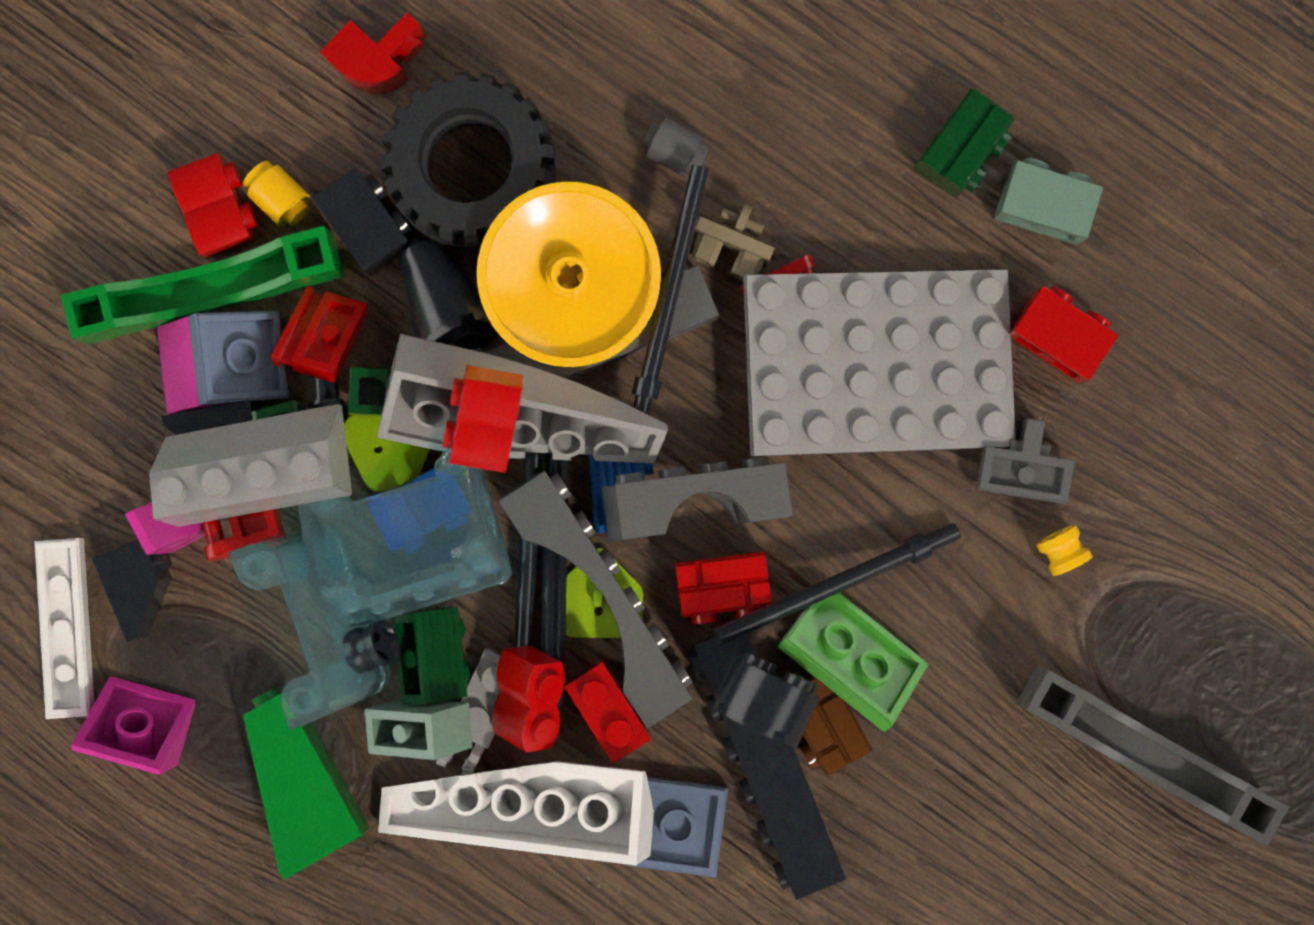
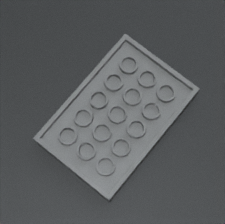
[743,270,1016,456]

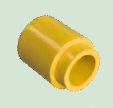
[243,160,310,227]

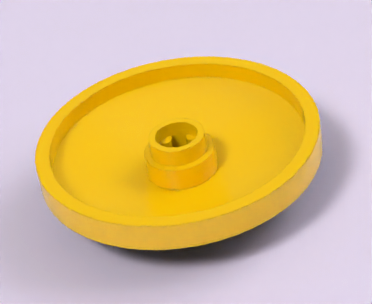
[477,182,661,367]

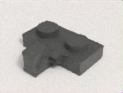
[976,418,1075,505]

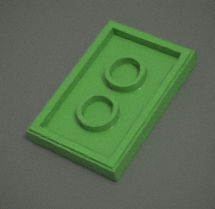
[777,593,929,732]

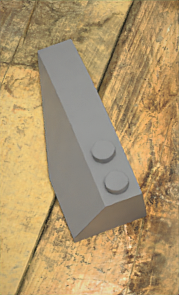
[377,334,668,463]

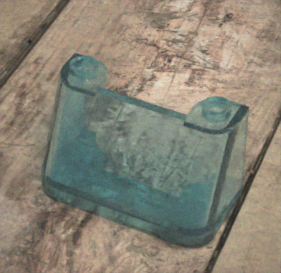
[298,449,512,627]
[229,527,390,730]

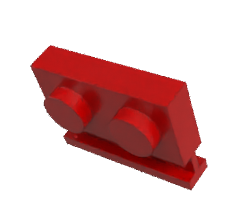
[271,286,368,383]

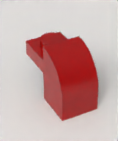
[320,12,426,94]

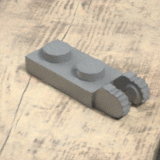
[436,648,501,775]

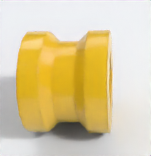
[1036,524,1093,576]

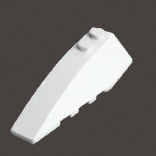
[378,761,654,865]

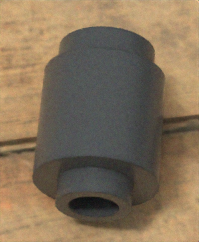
[643,117,712,177]

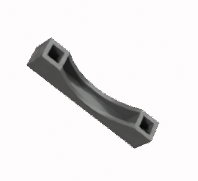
[499,469,693,729]
[1015,665,1289,847]

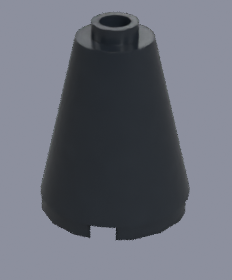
[399,237,499,350]

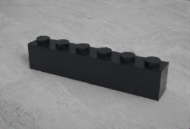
[689,634,847,900]

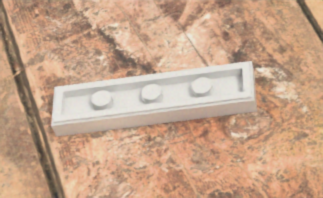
[34,538,94,719]

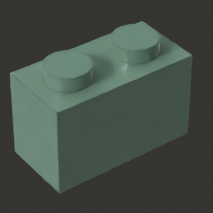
[993,158,1103,245]
[365,699,472,760]

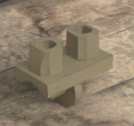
[692,204,775,281]

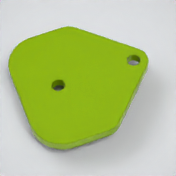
[344,415,430,493]
[566,548,643,638]

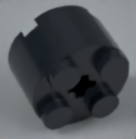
[713,651,821,748]

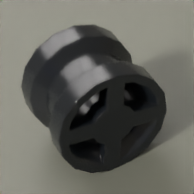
[343,620,401,673]

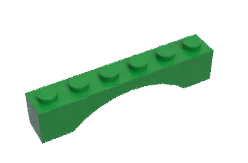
[60,226,345,344]

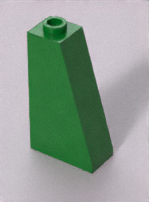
[243,687,370,880]

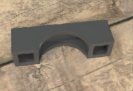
[602,456,793,541]

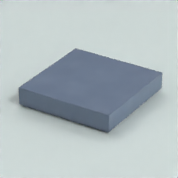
[189,311,289,405]
[628,775,728,878]

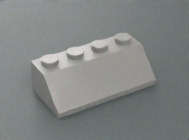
[149,404,352,527]

